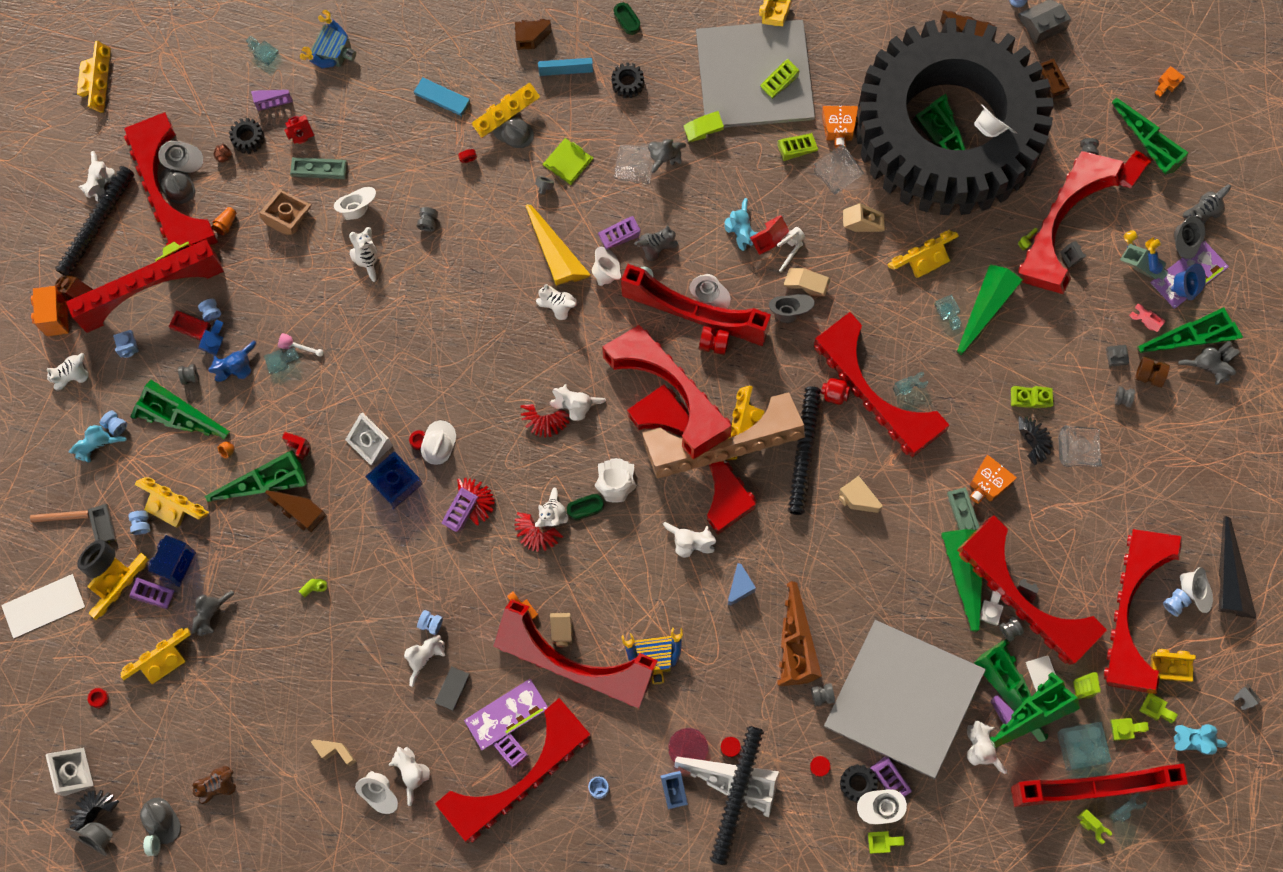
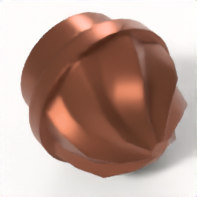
[213,143,233,162]

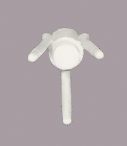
[777,227,805,273]

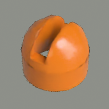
[217,442,235,458]

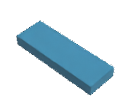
[538,58,593,76]
[414,77,470,116]

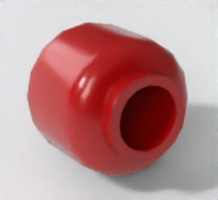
[821,378,850,405]

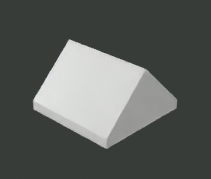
[345,413,393,465]
[46,748,94,796]

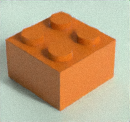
[31,286,69,336]

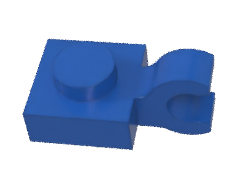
[198,320,223,355]

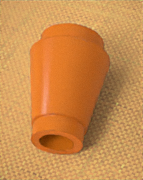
[212,207,237,235]

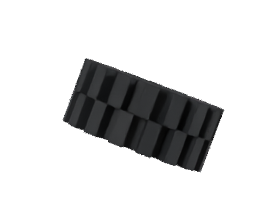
[611,62,644,98]
[229,118,265,154]
[840,764,878,803]

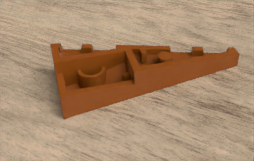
[777,581,822,686]

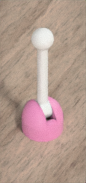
[278,333,324,357]

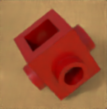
[284,115,315,144]

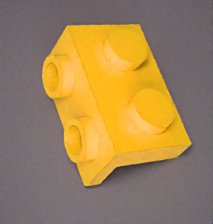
[759,0,792,26]
[1151,649,1196,682]

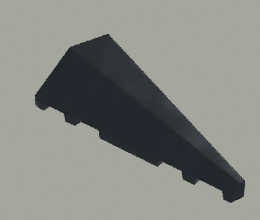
[1218,516,1256,619]

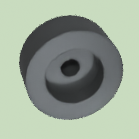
[535,176,554,194]

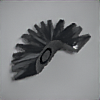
[1019,416,1053,466]
[69,790,119,831]

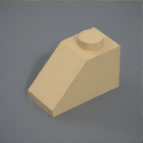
[843,203,885,232]
[839,476,883,513]
[550,613,573,647]

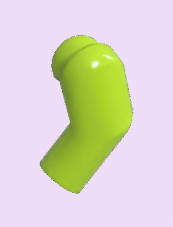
[299,579,328,598]

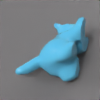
[725,198,759,251]
[69,425,127,462]
[1174,724,1228,755]

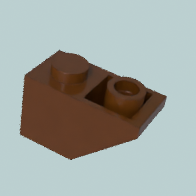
[515,19,552,50]
[55,275,94,300]

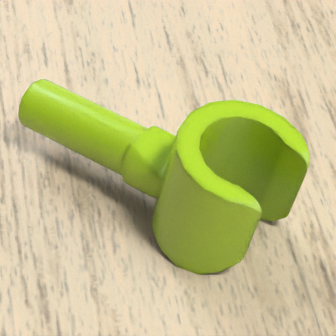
[1018,228,1038,251]

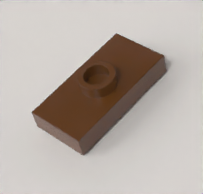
[1040,58,1070,98]

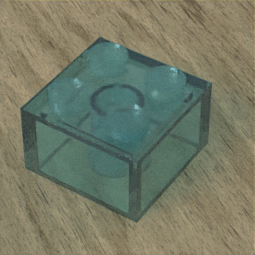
[1057,722,1112,772]

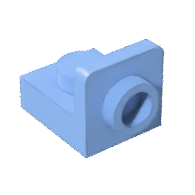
[113,330,139,358]

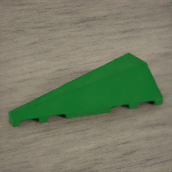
[130,379,230,440]
[990,672,1080,748]

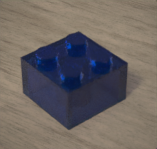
[365,451,423,509]
[148,535,196,587]

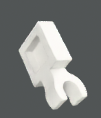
[980,591,1003,626]

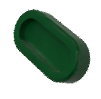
[613,2,641,35]
[566,494,604,521]

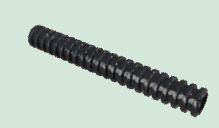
[55,166,135,276]
[788,386,821,515]
[710,726,764,865]

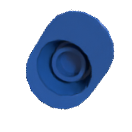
[1170,263,1206,301]

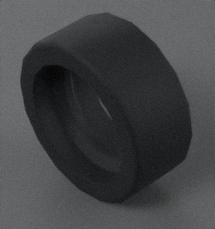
[77,540,115,578]

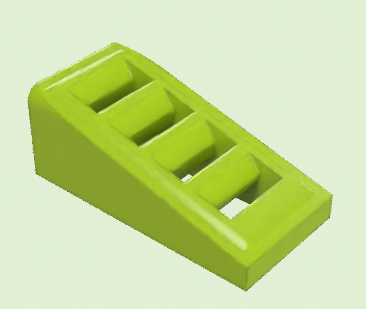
[760,59,800,99]
[777,133,818,161]
[1073,672,1100,700]

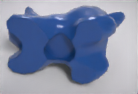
[208,341,256,382]

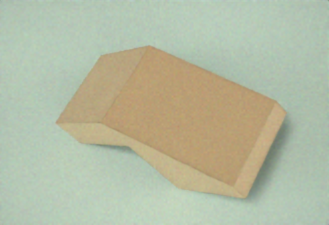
[784,268,831,296]
[311,740,357,766]

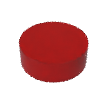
[458,149,477,163]
[409,430,425,450]
[87,688,109,709]
[720,736,741,758]
[810,756,830,777]

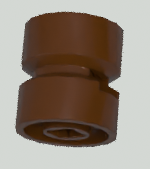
[1135,357,1170,388]

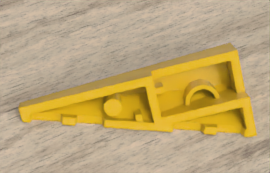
[525,204,591,286]

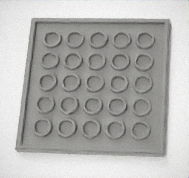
[696,20,815,128]
[824,620,986,779]

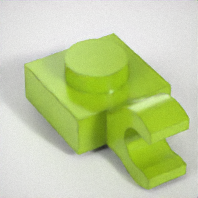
[1139,693,1178,724]
[1110,718,1149,741]
[1078,809,1112,844]
[868,831,904,854]

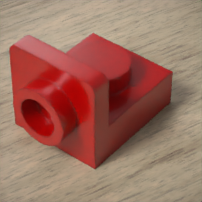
[282,431,310,460]

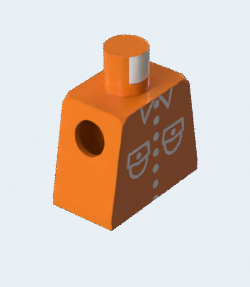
[822,106,858,149]
[970,454,1017,504]

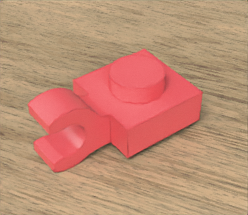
[1129,304,1166,332]

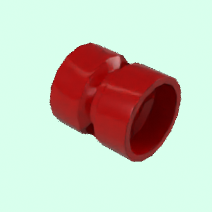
[699,326,730,355]

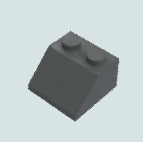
[1018,0,1071,44]

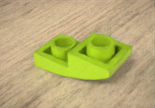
[683,111,724,143]
[1011,386,1053,408]

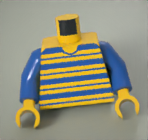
[621,628,683,684]

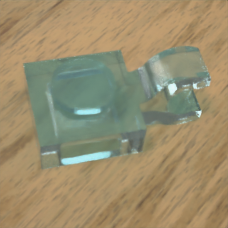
[246,36,279,66]
[934,294,961,331]
[264,348,299,375]
[893,372,929,395]
[1109,793,1147,822]

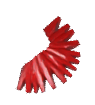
[520,404,570,438]
[457,478,495,526]
[514,512,564,552]

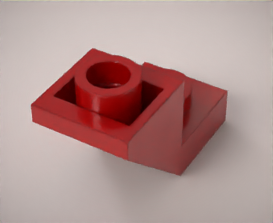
[1120,151,1152,189]
[750,215,789,255]

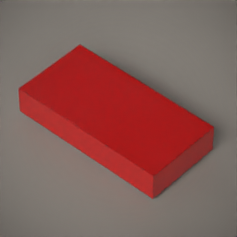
[168,310,211,341]

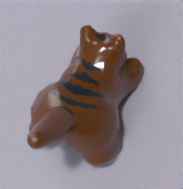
[192,766,236,804]

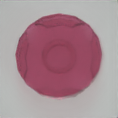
[668,728,708,763]

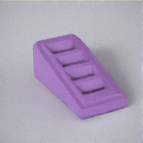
[251,90,293,111]
[598,216,641,250]
[442,487,478,532]
[130,578,174,609]
[990,695,1014,724]
[493,733,529,769]
[870,757,912,797]

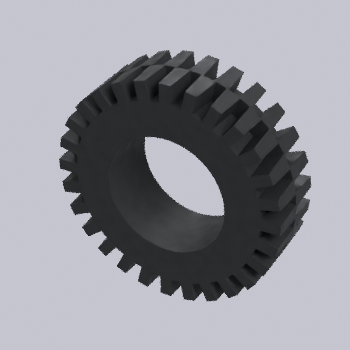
[855,18,1054,215]

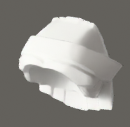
[595,458,637,503]

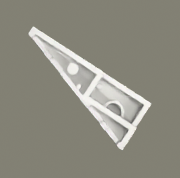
[674,757,779,817]

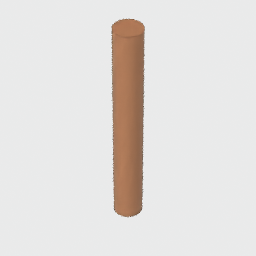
[30,510,90,523]

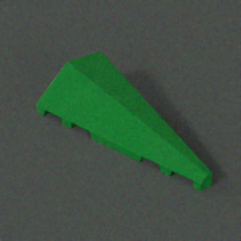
[913,94,965,150]
[1112,97,1189,175]
[957,264,1023,356]
[1137,307,1243,353]
[204,450,306,502]
[941,529,982,632]
[974,639,1049,742]

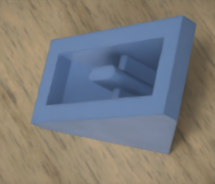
[728,563,756,606]
[661,771,688,809]

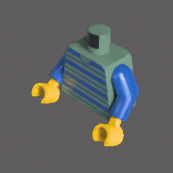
[300,10,356,69]
[1120,230,1168,280]

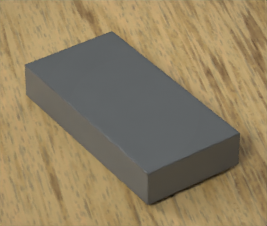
[88,504,117,544]
[435,666,470,711]

